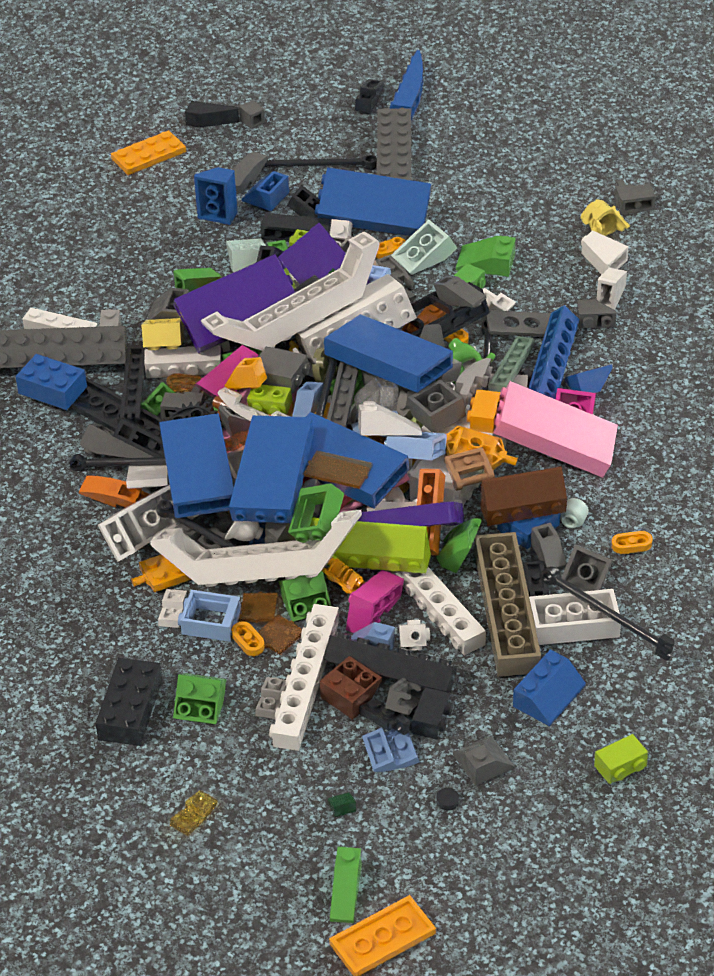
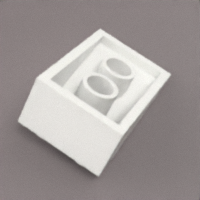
[358,401,422,435]

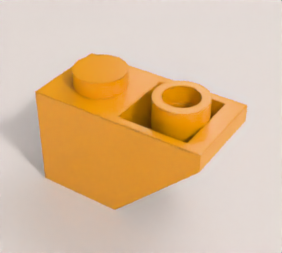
[224,357,267,390]

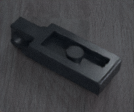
[359,699,410,735]

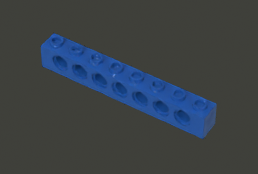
[528,305,579,400]

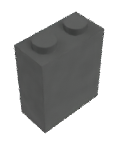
[258,346,310,393]

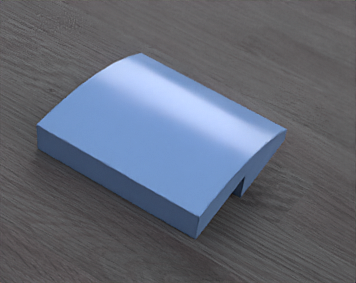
[362,728,420,772]

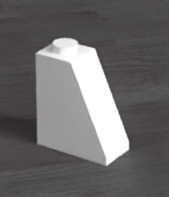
[581,231,628,275]
[597,268,627,310]

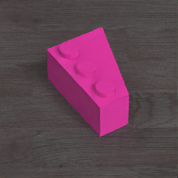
[194,345,259,398]
[346,570,404,633]

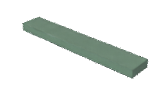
[488,336,535,392]

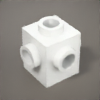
[399,620,430,651]

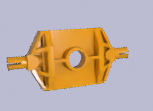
[433,426,518,470]

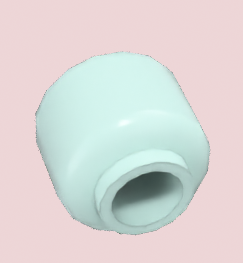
[560,498,588,528]

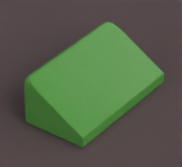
[141,382,175,416]

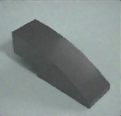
[233,151,269,194]

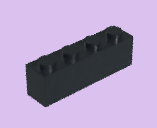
[260,213,332,242]

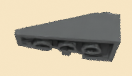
[79,424,153,458]

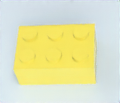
[142,318,185,350]

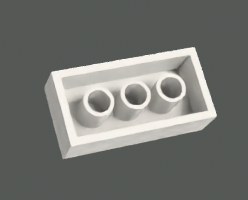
[529,589,621,645]

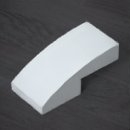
[483,288,516,311]
[158,589,187,628]

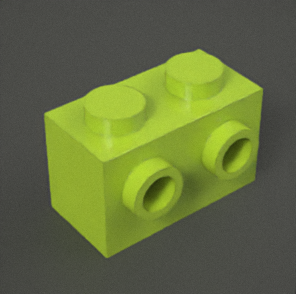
[247,384,293,416]
[594,734,648,784]

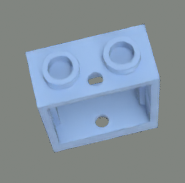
[384,432,447,460]
[178,590,241,642]

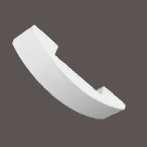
[218,387,290,421]

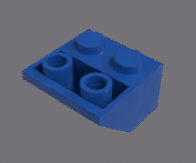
[242,171,289,211]

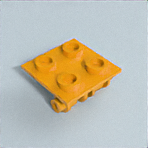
[321,558,366,594]

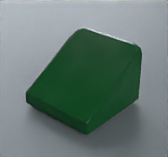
[328,792,356,817]

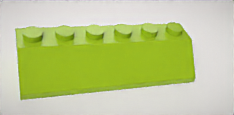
[310,518,431,574]

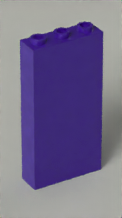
[277,223,371,285]
[173,254,297,354]

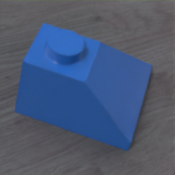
[564,364,613,393]

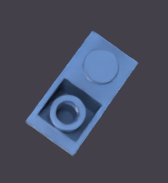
[292,382,324,417]

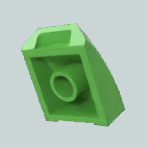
[436,518,481,573]

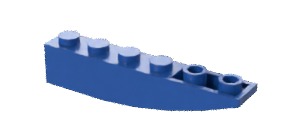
[390,50,423,121]

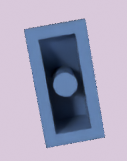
[351,622,395,649]

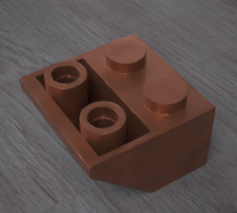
[320,656,382,720]

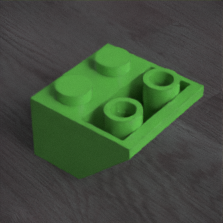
[278,571,331,622]
[173,673,226,724]

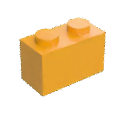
[467,390,500,433]

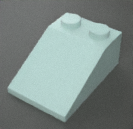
[391,220,457,275]
[226,238,266,272]

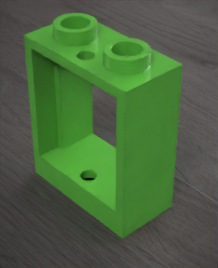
[288,483,344,543]

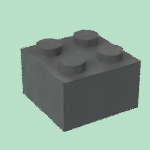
[408,379,466,433]

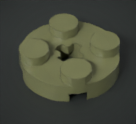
[312,348,338,383]

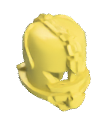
[581,199,630,236]

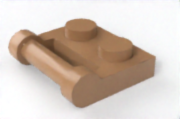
[444,447,495,491]

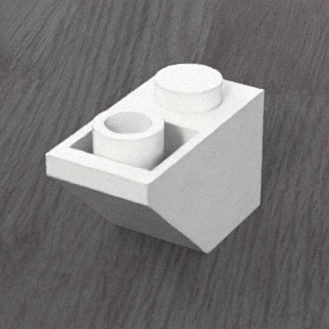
[330,219,353,246]

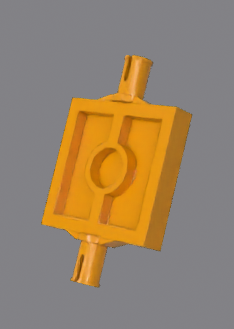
[131,554,192,592]

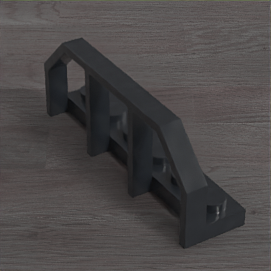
[409,282,490,339]

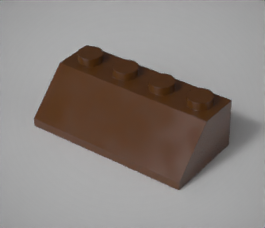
[481,466,567,526]

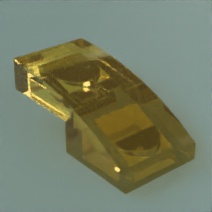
[170,790,218,836]

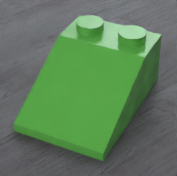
[456,236,516,277]

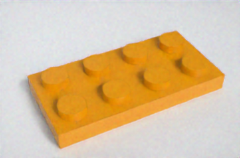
[111,130,186,175]
[329,895,436,976]

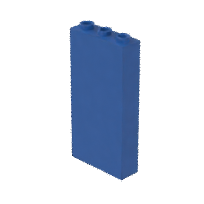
[315,168,431,236]
[324,314,453,393]
[304,412,410,509]
[159,413,234,518]
[229,415,314,523]

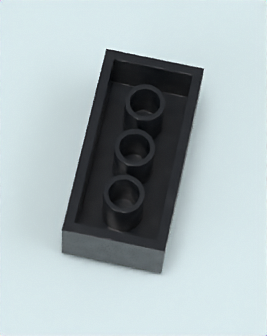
[95,657,162,746]

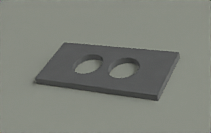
[485,310,551,337]

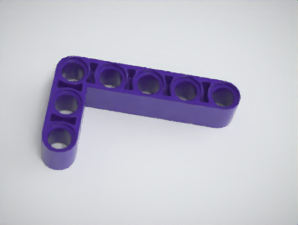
[358,502,464,526]

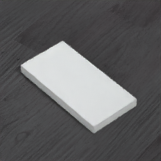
[126,465,168,489]

